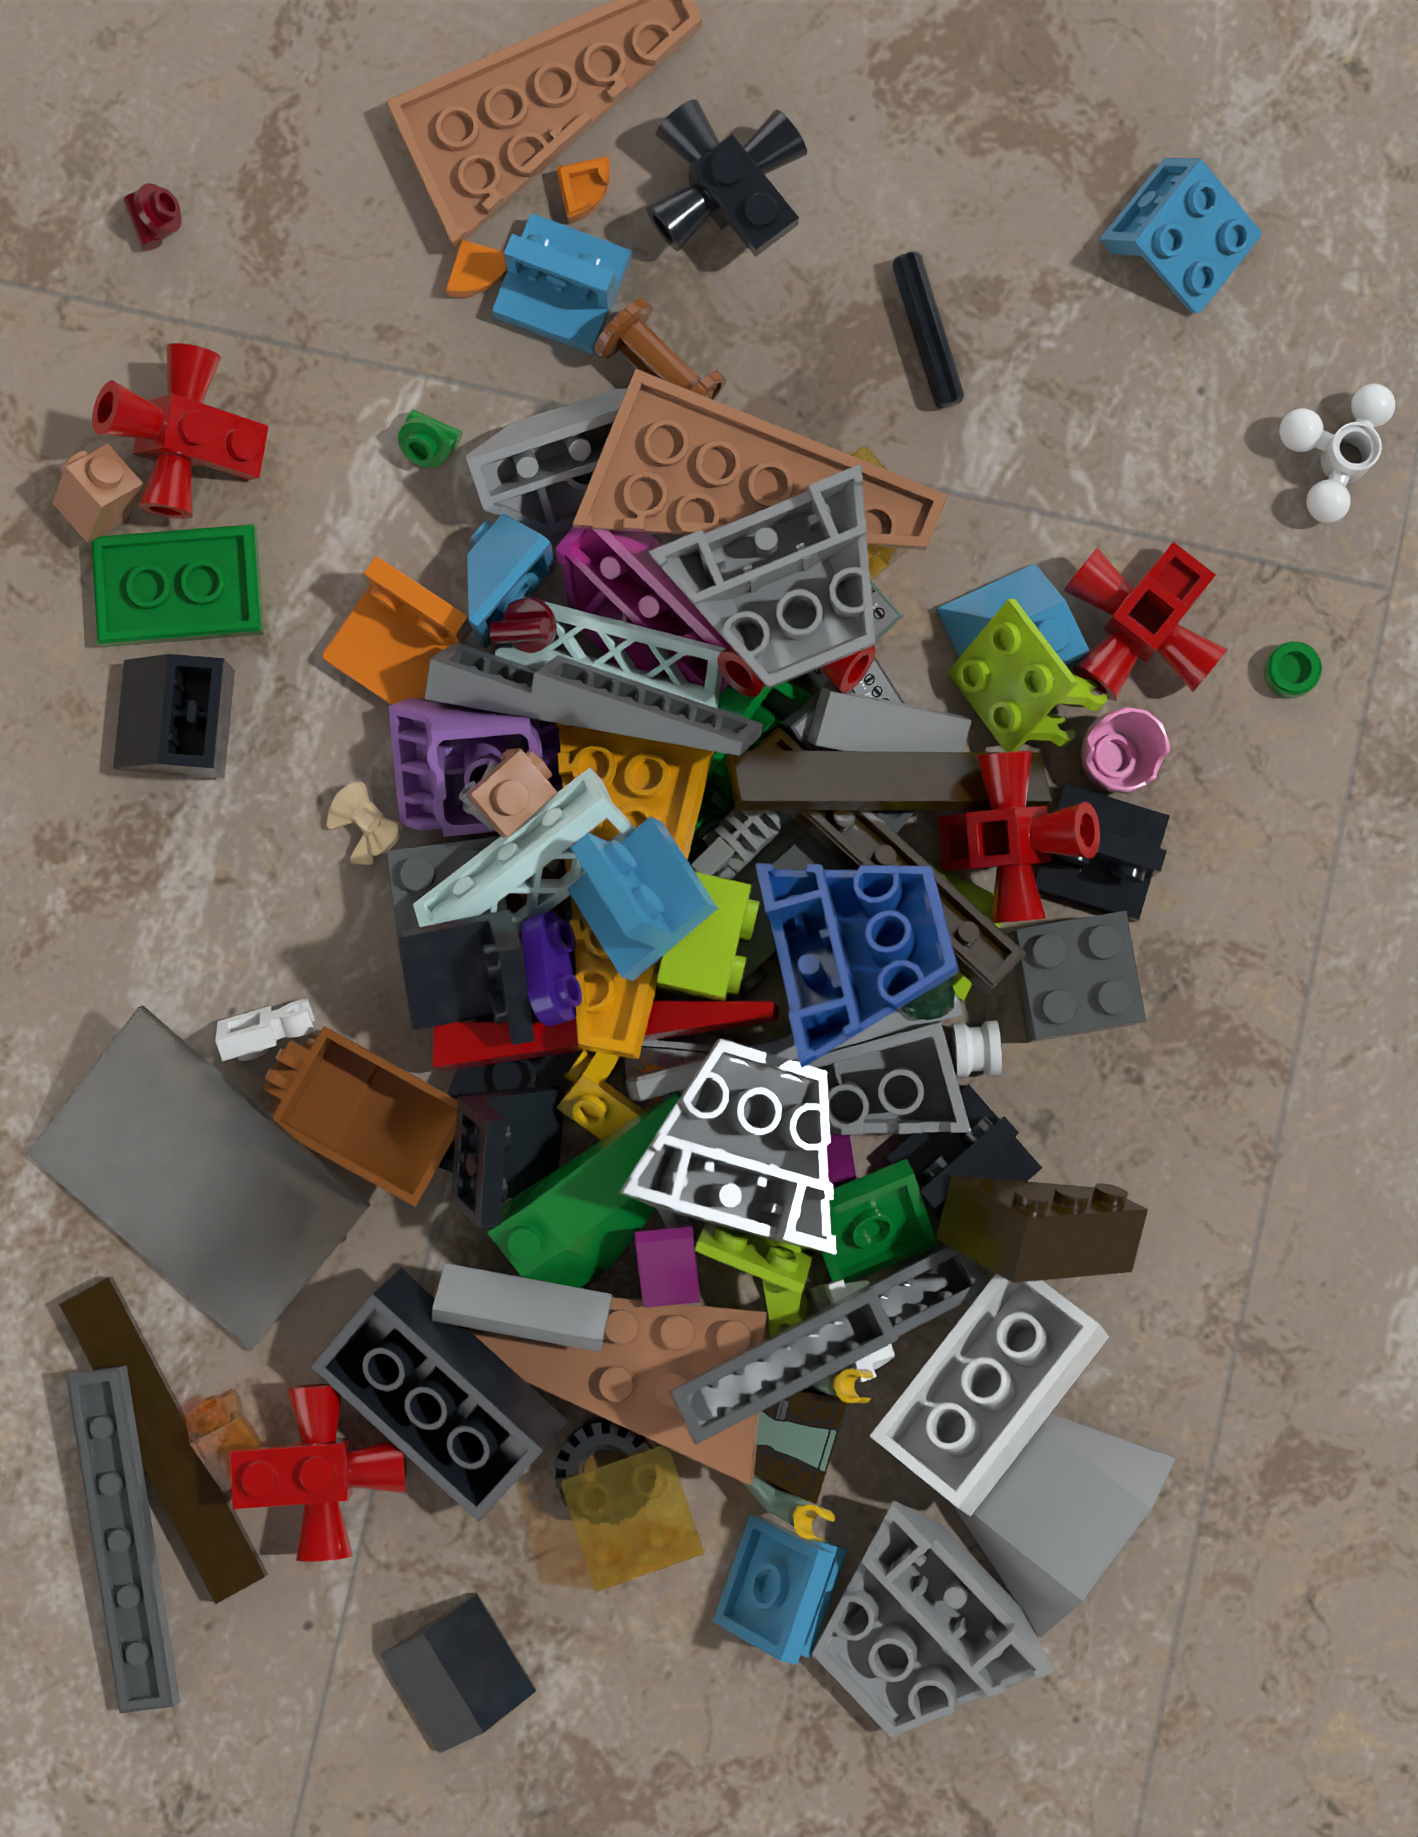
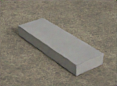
[807,687,972,752]
[432,1263,612,1352]

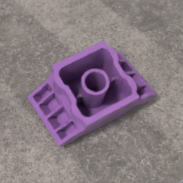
[389,698,563,837]

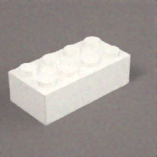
[870,1273,1109,1516]

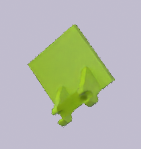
[947,598,1108,752]
[694,1222,814,1336]

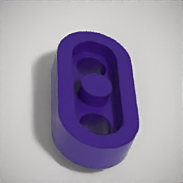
[521,911,582,1027]

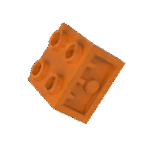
[322,556,473,705]

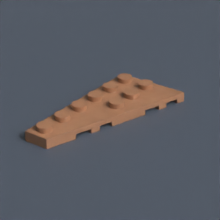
[386,0,702,250]
[572,369,948,550]
[433,1280,768,1486]

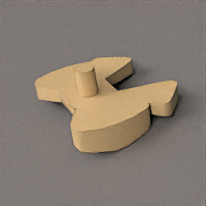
[326,782,403,865]

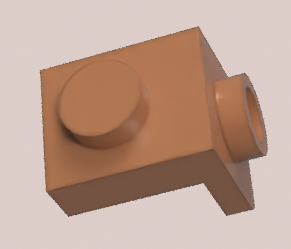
[465,749,558,838]

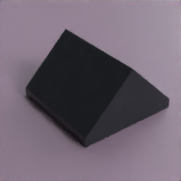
[381,1592,537,1753]

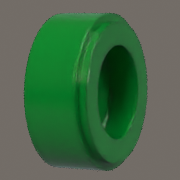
[1264,641,1322,698]

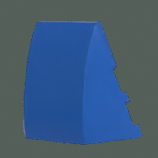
[755,863,959,1068]

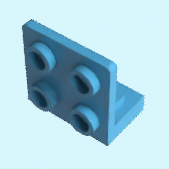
[1099,158,1261,313]

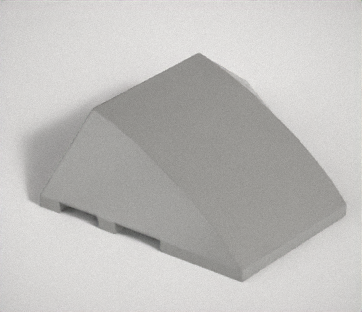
[649,464,875,689]
[619,1039,836,1254]
[951,1413,1176,1638]
[812,1501,1054,1737]

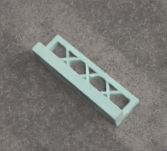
[495,596,726,708]
[413,768,637,934]

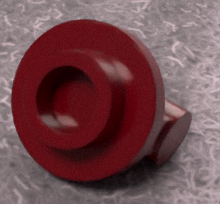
[123,183,182,251]
[490,597,557,653]

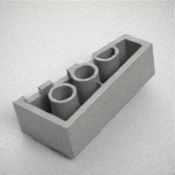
[792,1021,971,1135]

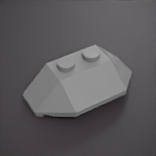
[466,388,627,535]

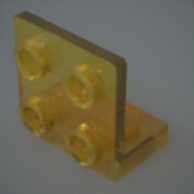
[561,1445,707,1592]

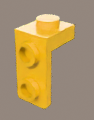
[557,1050,645,1140]

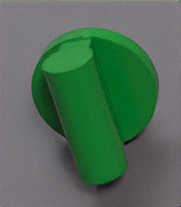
[398,409,463,468]

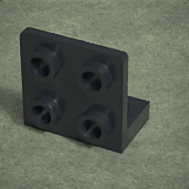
[396,909,535,1046]
[451,1085,565,1228]

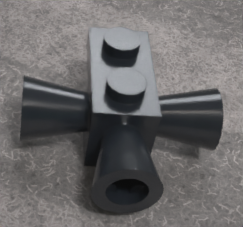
[646,99,807,257]

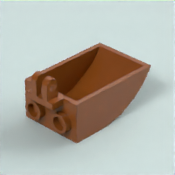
[262,1026,457,1207]

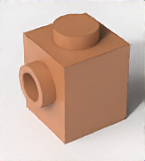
[52,443,143,543]

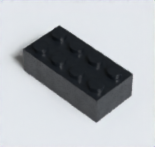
[311,1268,569,1522]

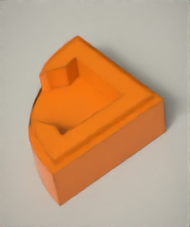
[556,156,610,224]
[446,240,507,298]

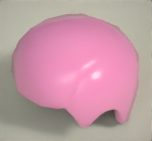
[1080,707,1170,794]

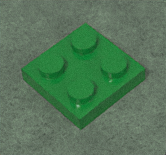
[820,1159,938,1283]

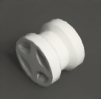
[951,1020,1002,1078]

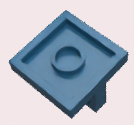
[492,213,632,355]
[567,817,718,981]
[712,1514,848,1665]

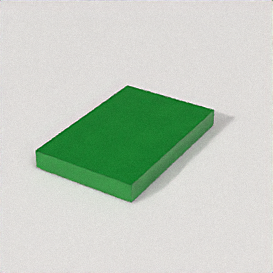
[91,524,264,648]

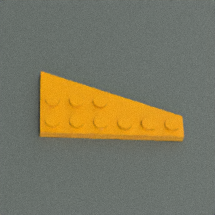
[556,723,714,1060]

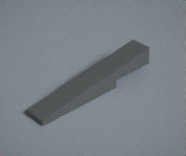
[425,642,763,756]
[669,1244,988,1444]

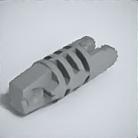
[691,808,794,877]

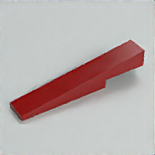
[433,1001,779,1071]

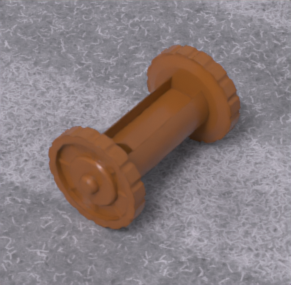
[594,298,726,400]

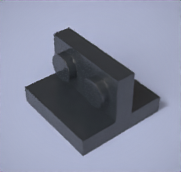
[1035,783,1170,922]
[884,1084,1042,1221]

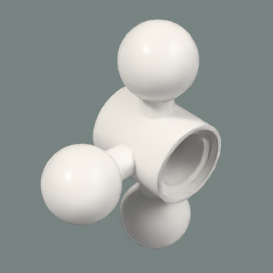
[1279,383,1395,523]

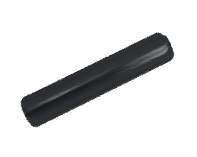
[893,251,964,409]

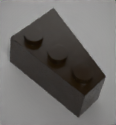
[936,1175,1148,1283]

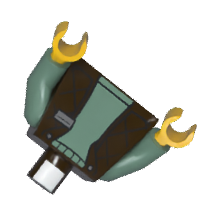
[742,1369,873,1543]

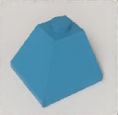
[467,513,556,649]
[936,564,1089,668]

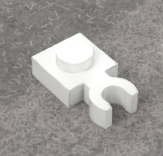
[216,999,315,1061]

